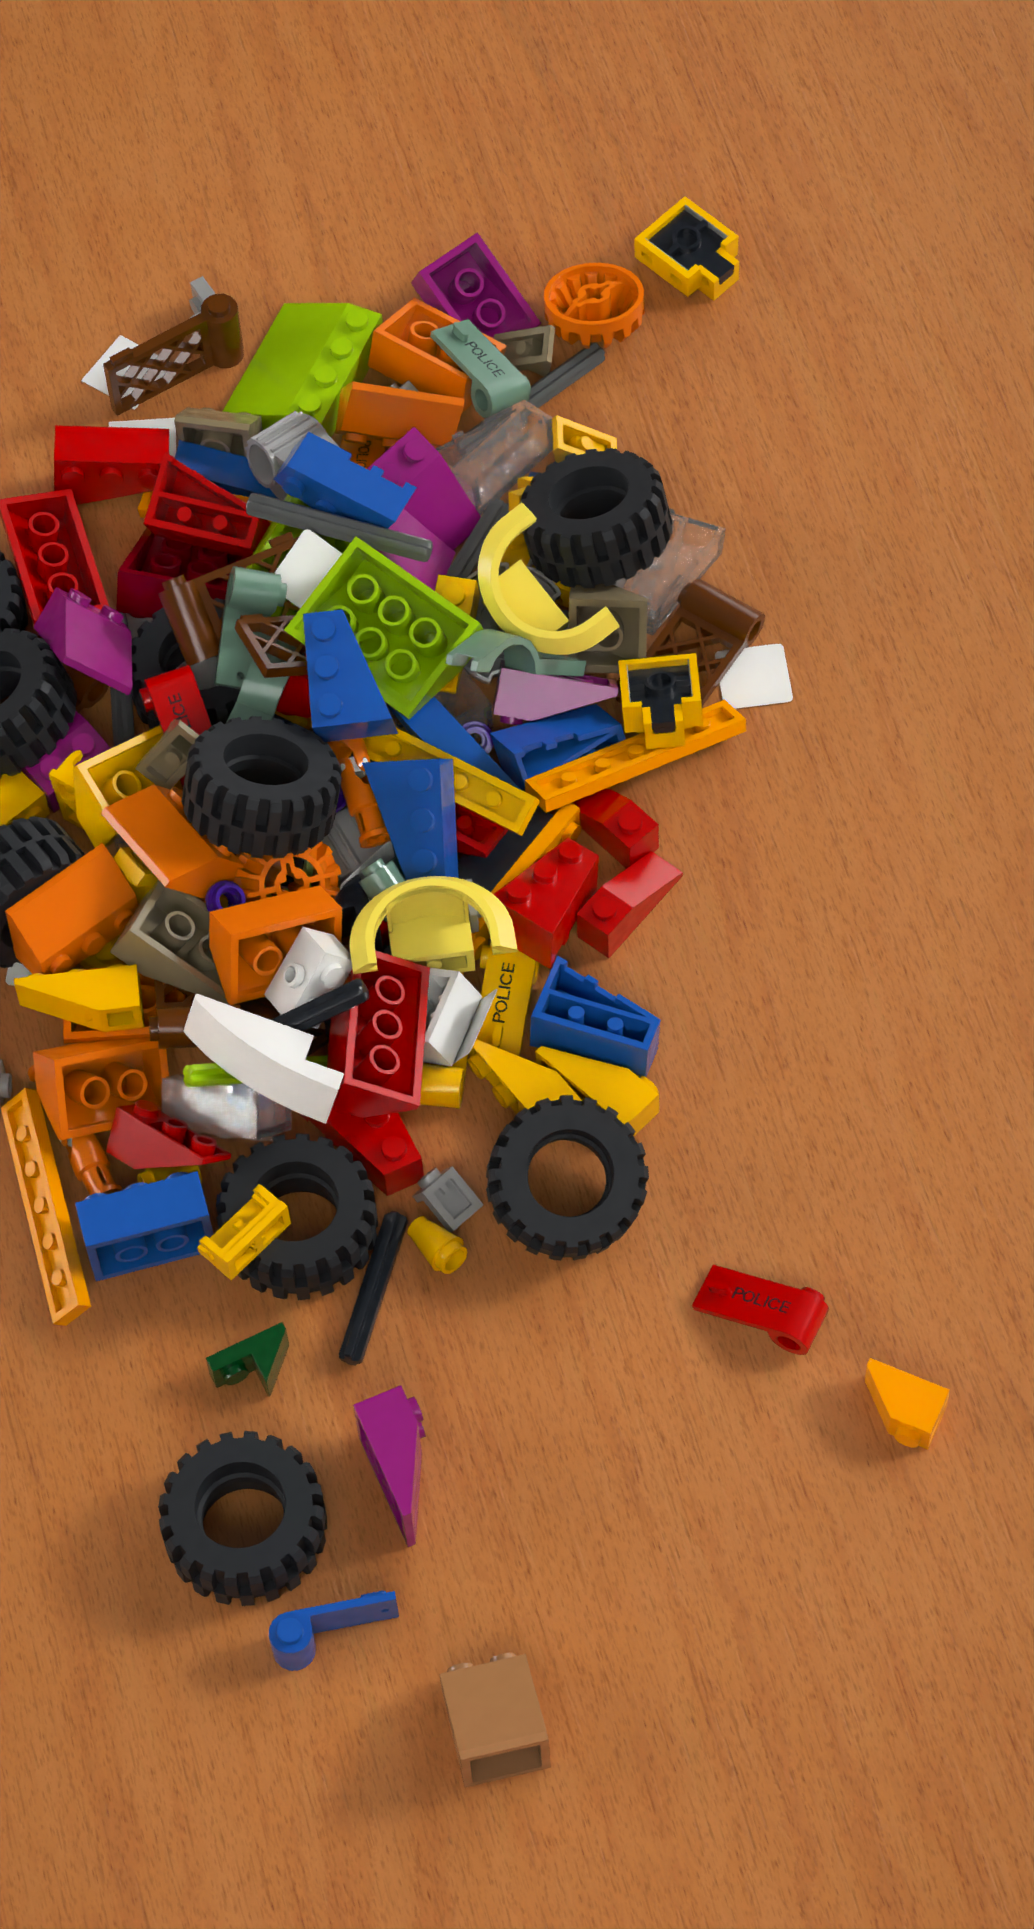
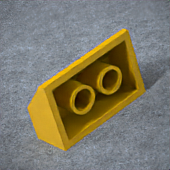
[73,725,183,847]

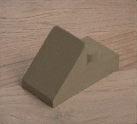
[494,325,555,377]
[135,719,199,789]

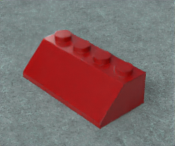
[0,489,109,625]
[327,950,430,1118]

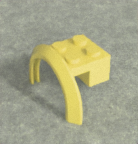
[478,502,620,655]
[350,876,518,974]

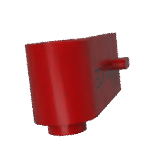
[139,665,212,788]
[692,1265,829,1355]

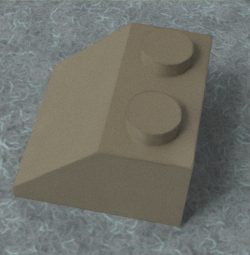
[174,407,263,457]
[568,584,648,674]

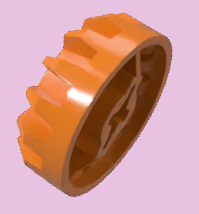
[544,263,645,349]
[232,841,341,903]

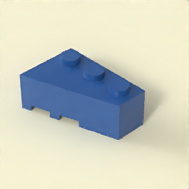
[273,432,417,528]
[303,609,398,742]
[490,704,626,792]
[362,758,459,880]
[530,955,661,1078]

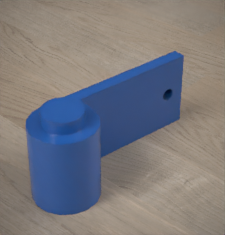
[269,1591,399,1671]

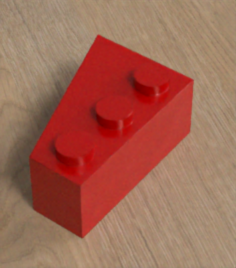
[54,425,169,505]
[143,452,271,557]
[493,838,599,970]
[299,1109,424,1196]

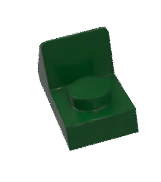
[206,1322,289,1396]

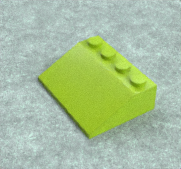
[222,303,383,437]
[284,536,484,720]

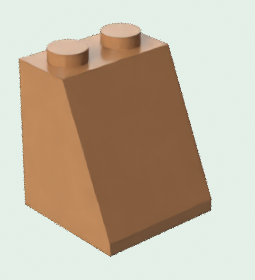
[439,1653,551,1788]

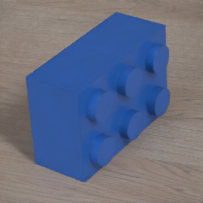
[75,1171,213,1282]

